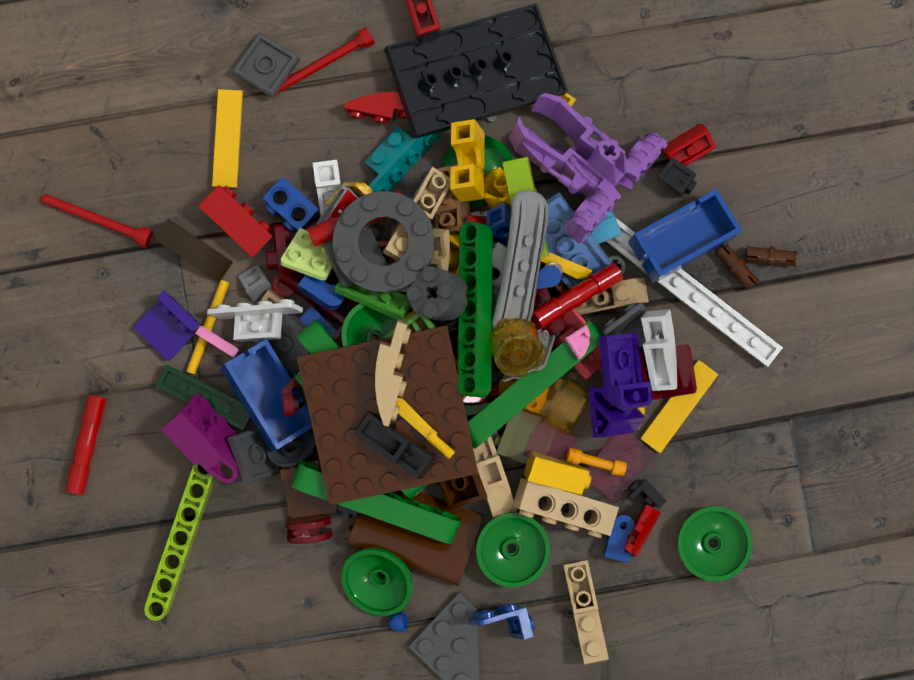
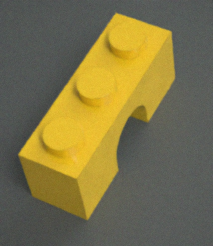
[450,119,485,202]

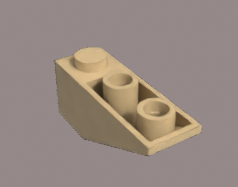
[575,278,649,315]

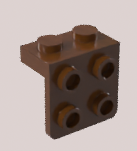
[280,460,337,518]

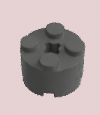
[407,267,468,321]

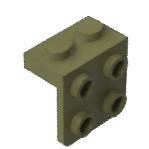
[494,410,557,464]

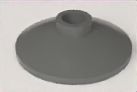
[268,431,316,467]

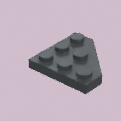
[408,592,479,680]

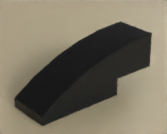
[354,413,437,479]

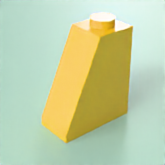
[523,450,592,495]

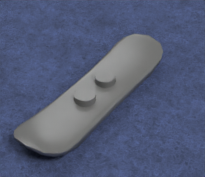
[492,190,549,337]

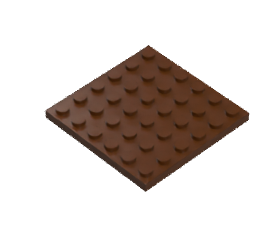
[297,325,479,505]

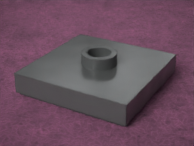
[232,32,301,98]
[323,228,388,289]
[261,314,310,375]
[227,429,281,485]

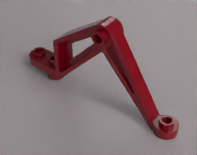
[266,224,360,417]

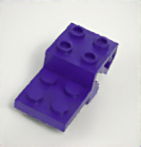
[588,333,652,438]

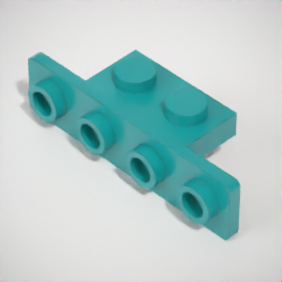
[365,126,441,193]

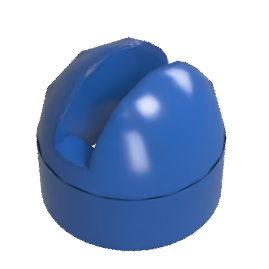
[389,612,408,632]

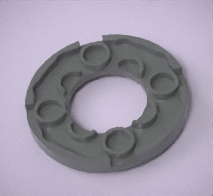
[333,191,435,293]

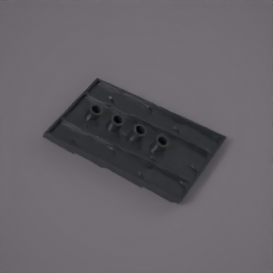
[384,3,568,139]

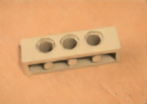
[513,478,619,538]

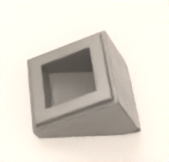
[238,264,273,301]

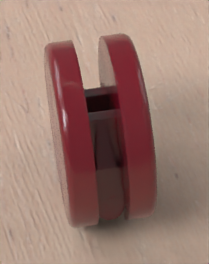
[285,514,333,544]

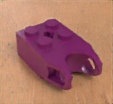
[161,393,239,484]

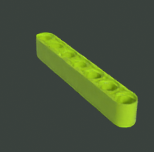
[144,463,215,621]

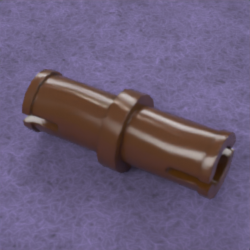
[715,243,759,290]
[746,246,797,267]

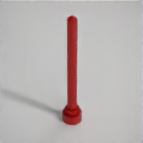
[276,27,375,95]
[41,194,153,248]

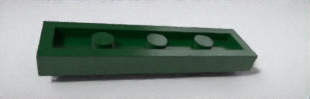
[155,365,250,430]

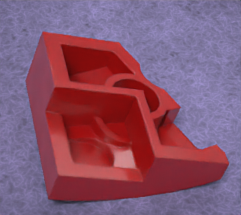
[623,504,661,557]

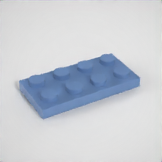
[545,193,613,289]

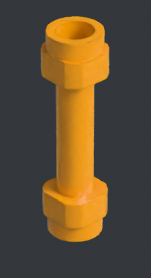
[566,447,627,477]

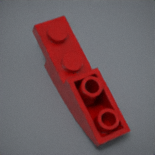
[344,91,407,124]

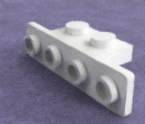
[207,299,303,342]

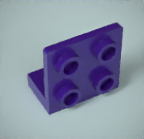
[134,290,202,361]

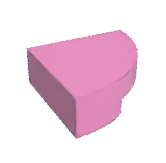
[565,325,590,360]

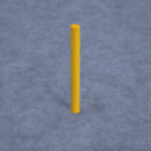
[186,280,230,374]

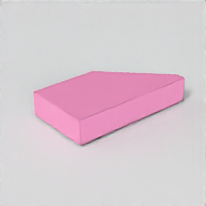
[195,326,241,358]

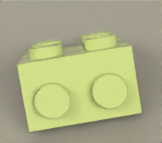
[281,228,333,280]

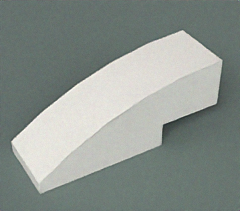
[641,309,677,391]

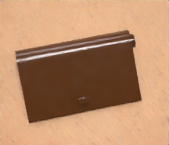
[344,490,484,586]

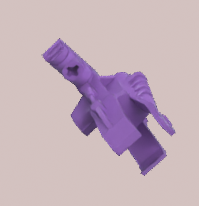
[509,93,668,243]

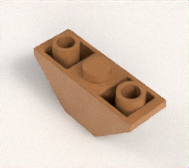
[436,164,471,234]

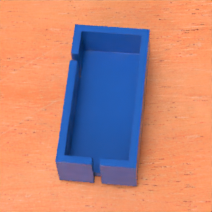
[628,188,742,284]
[220,339,312,452]

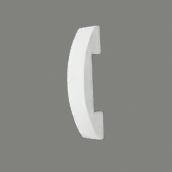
[313,160,341,216]

